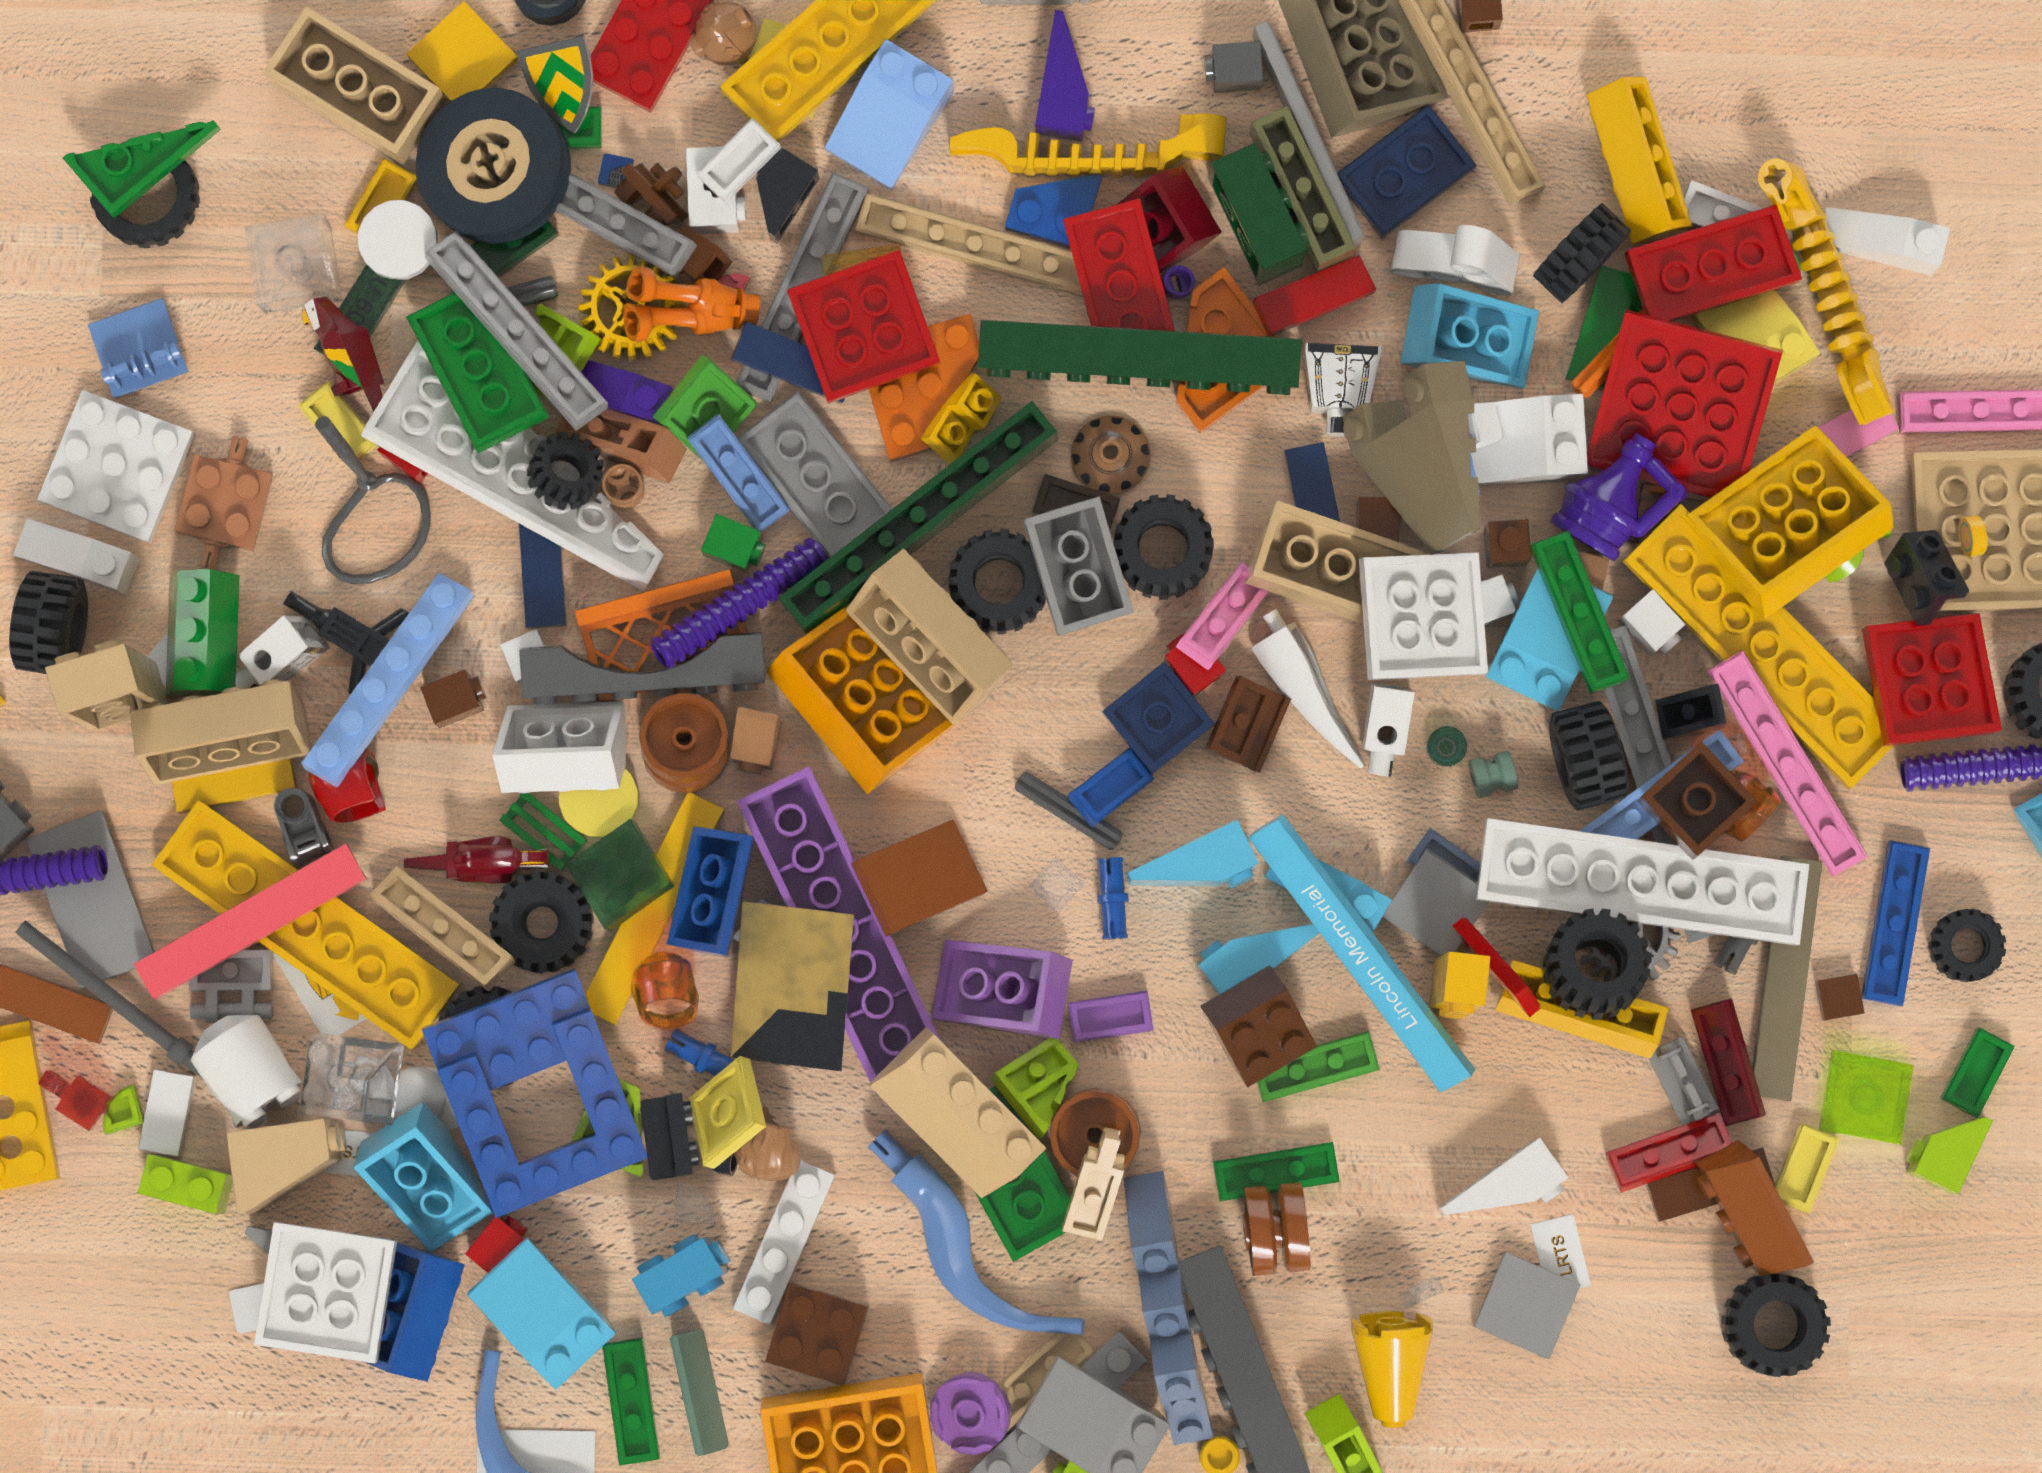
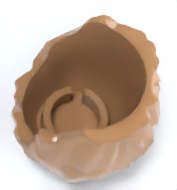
[734,1106,801,1181]

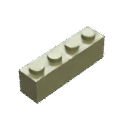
[1249,106,1356,272]

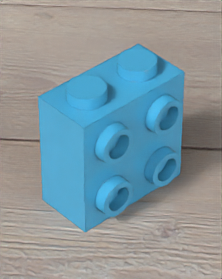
[632,1234,731,1317]

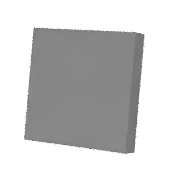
[1382,849,1489,956]
[1473,1252,1581,1359]

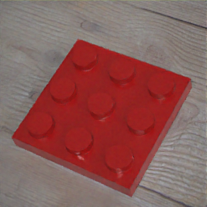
[787,249,940,404]
[1862,613,2002,747]

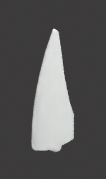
[1251,609,1366,769]

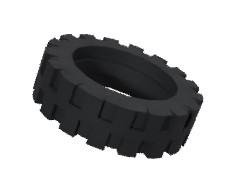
[90,141,200,248]

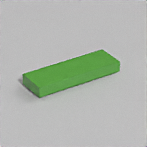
[1257,1031,1380,1102]

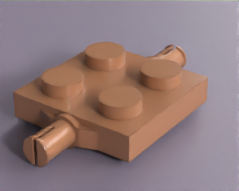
[174,436,273,570]

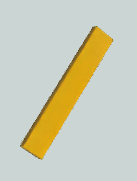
[585,793,725,1025]

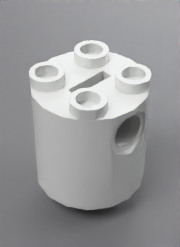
[190,1015,304,1130]

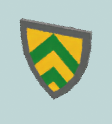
[517,36,593,133]

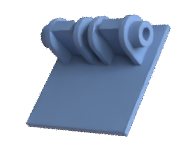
[88,298,189,399]

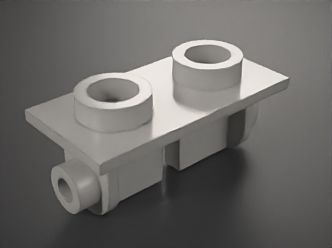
[1648,1036,1719,1125]

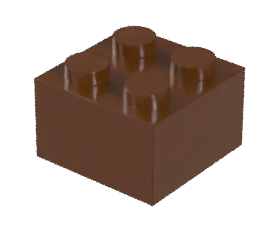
[1637,741,1758,860]
[1200,965,1317,1088]
[765,1282,869,1386]

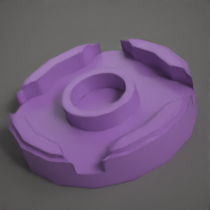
[930,1372,1011,1455]

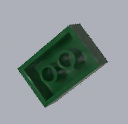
[1209,143,1309,286]

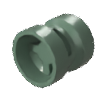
[1468,750,1518,799]

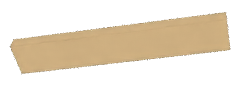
[1398,0,1546,206]
[855,193,1083,297]

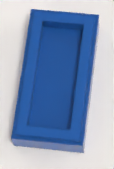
[1067,748,1155,827]

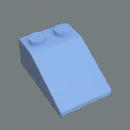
[825,39,954,190]

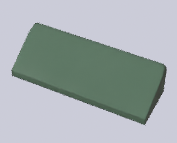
[670,1329,729,1456]

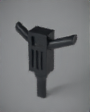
[283,591,409,694]

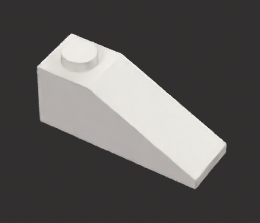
[1825,207,1950,276]
[13,518,140,596]
[1438,1138,1569,1215]

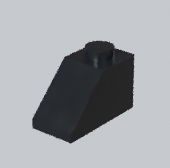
[756,147,820,244]
[1655,683,1727,739]

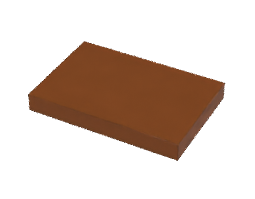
[851,820,988,937]

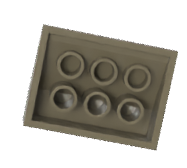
[1278,0,1449,138]

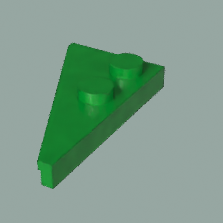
[62,120,221,218]

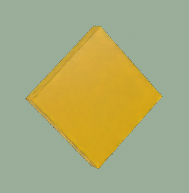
[406,1,519,102]

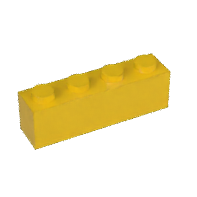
[1586,77,1692,244]
[1430,952,1490,1019]
[1495,960,1669,1058]

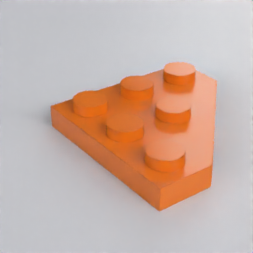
[1176,267,1277,434]
[869,313,979,462]

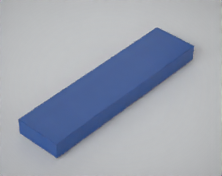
[1861,841,1930,1007]

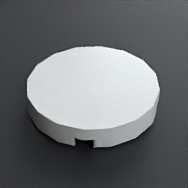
[358,200,438,280]

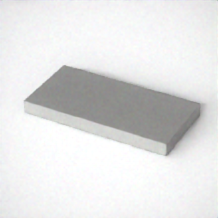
[737,391,892,558]
[26,810,155,989]

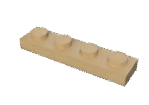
[369,865,515,992]

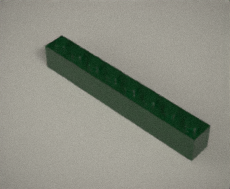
[978,320,1302,395]
[779,401,1058,634]

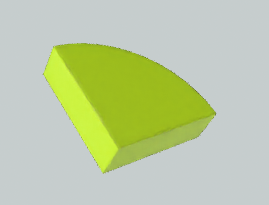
[103,1084,144,1135]

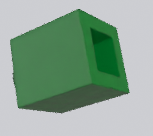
[701,514,766,574]

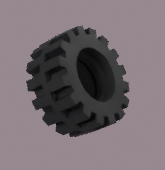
[1928,909,2006,982]

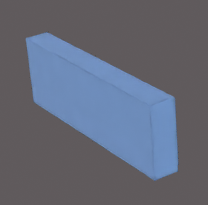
[686,414,790,532]

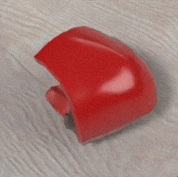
[308,748,386,823]

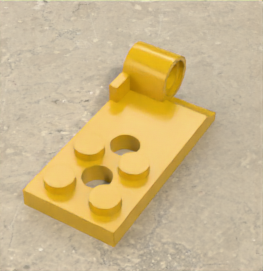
[0,1020,60,1191]

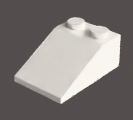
[1471,394,1588,485]

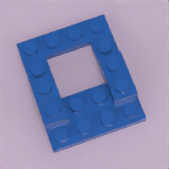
[422,968,648,1218]

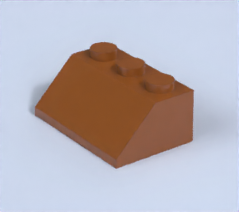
[1696,1140,1814,1276]

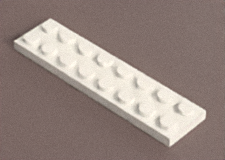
[1475,818,1809,946]

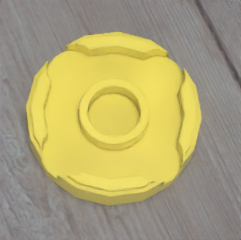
[559,769,639,838]

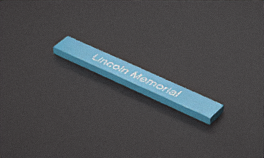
[1248,814,1476,1093]

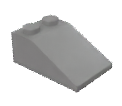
[1016,1355,1171,1473]

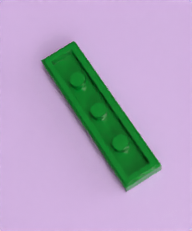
[1529,530,1630,694]

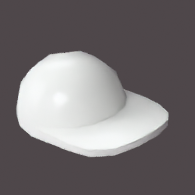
[387,1066,459,1131]

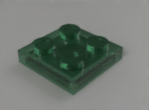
[566,818,675,932]

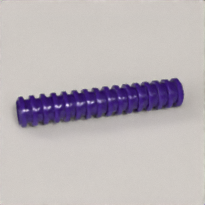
[651,537,828,669]
[1900,743,2042,792]
[0,845,108,895]

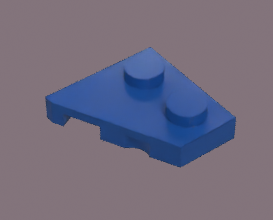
[1005,174,1102,248]

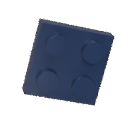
[1102,661,1215,775]

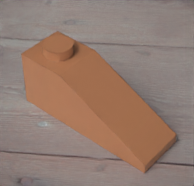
[555,409,687,483]

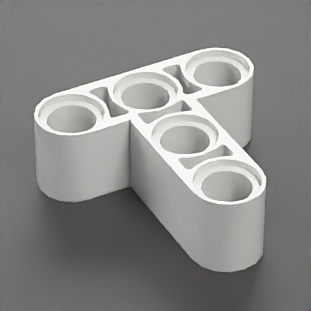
[1390,225,1520,295]

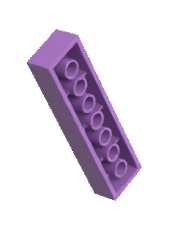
[737,766,942,1095]

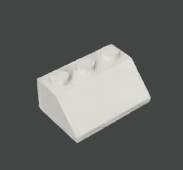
[492,701,626,793]

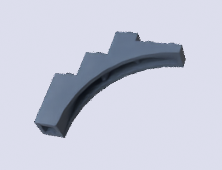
[1123,1171,1214,1445]

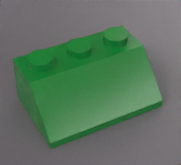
[165,569,240,697]

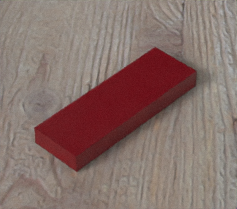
[1691,998,1766,1126]

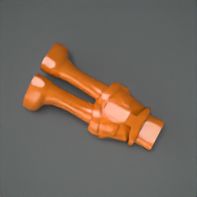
[623,267,761,342]

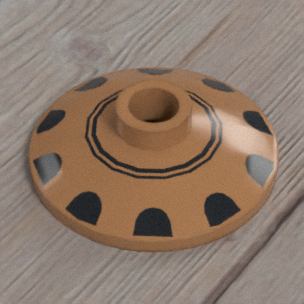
[1071,416,1150,495]

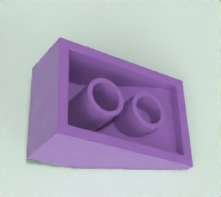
[932,940,1073,1039]

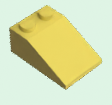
[1691,290,1820,385]

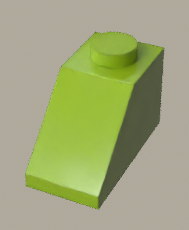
[1906,1117,1993,1194]
[1304,1393,1383,1473]

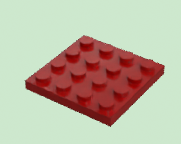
[1587,310,1783,498]

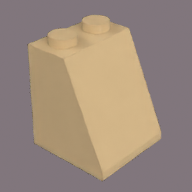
[227,1118,347,1214]

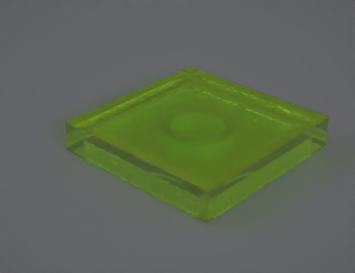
[1818,1050,1914,1145]

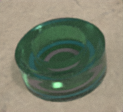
[1426,726,1467,767]

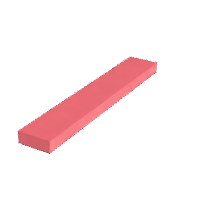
[134,844,367,1000]

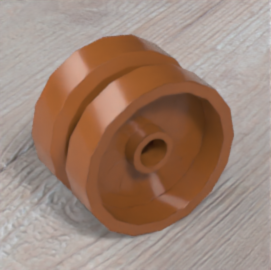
[639,693,730,793]
[1050,1087,1141,1177]
[1242,1182,1311,1276]

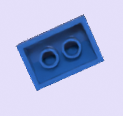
[667,826,755,958]
[364,1237,465,1382]

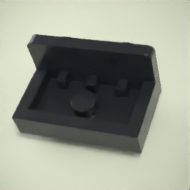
[1884,530,1969,626]
[640,1093,699,1180]

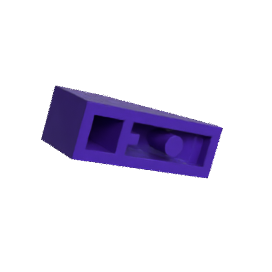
[1035,10,1095,142]
[581,360,674,426]

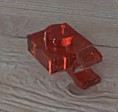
[38,1070,113,1131]

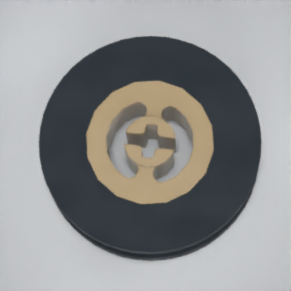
[416,88,571,244]

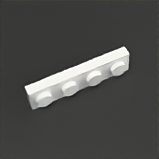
[733,1161,835,1325]

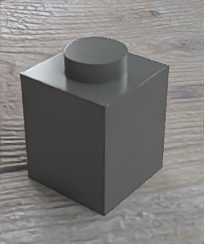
[1204,41,1263,93]

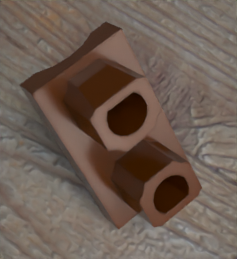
[614,163,689,227]

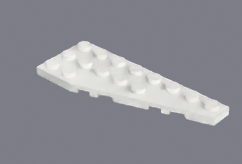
[361,341,664,592]

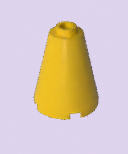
[1351,1311,1433,1428]

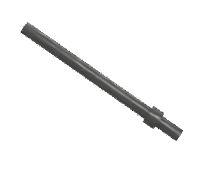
[15,920,202,1078]

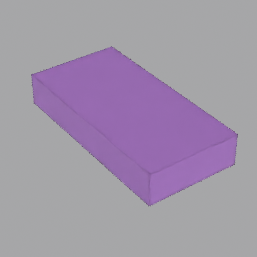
[1068,991,1154,1043]

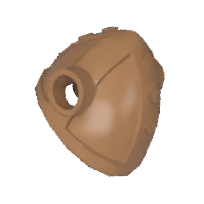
[688,2,757,65]

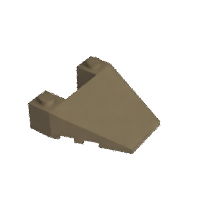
[1342,361,1480,554]

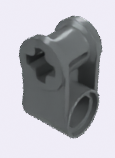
[274,788,334,868]

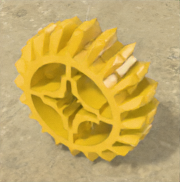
[578,254,686,362]

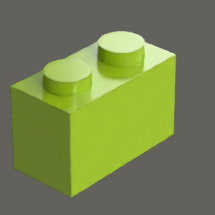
[137,1154,233,1214]

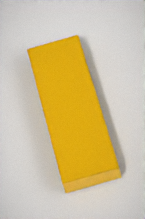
[172,759,297,814]

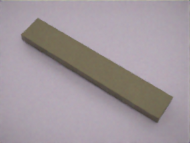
[1753,856,1823,1101]

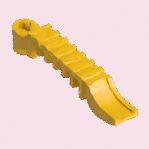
[949,113,1227,178]
[1758,158,1896,426]

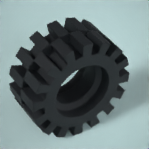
[527,431,604,510]

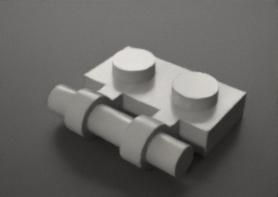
[189,950,273,1023]

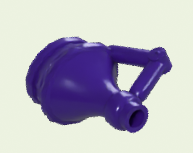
[1550,433,1688,561]

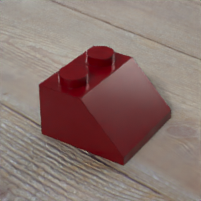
[1118,165,1222,273]

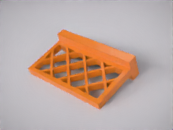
[575,568,748,702]

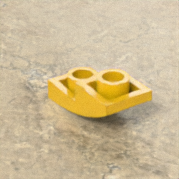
[921,373,1002,463]

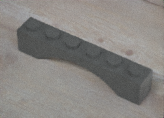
[519,632,765,705]

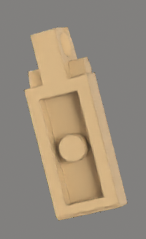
[1062,1127,1125,1241]

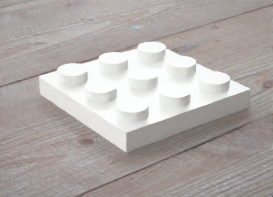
[37,390,195,544]
[1359,553,1488,680]
[254,1222,397,1364]

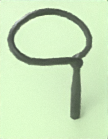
[315,416,431,585]

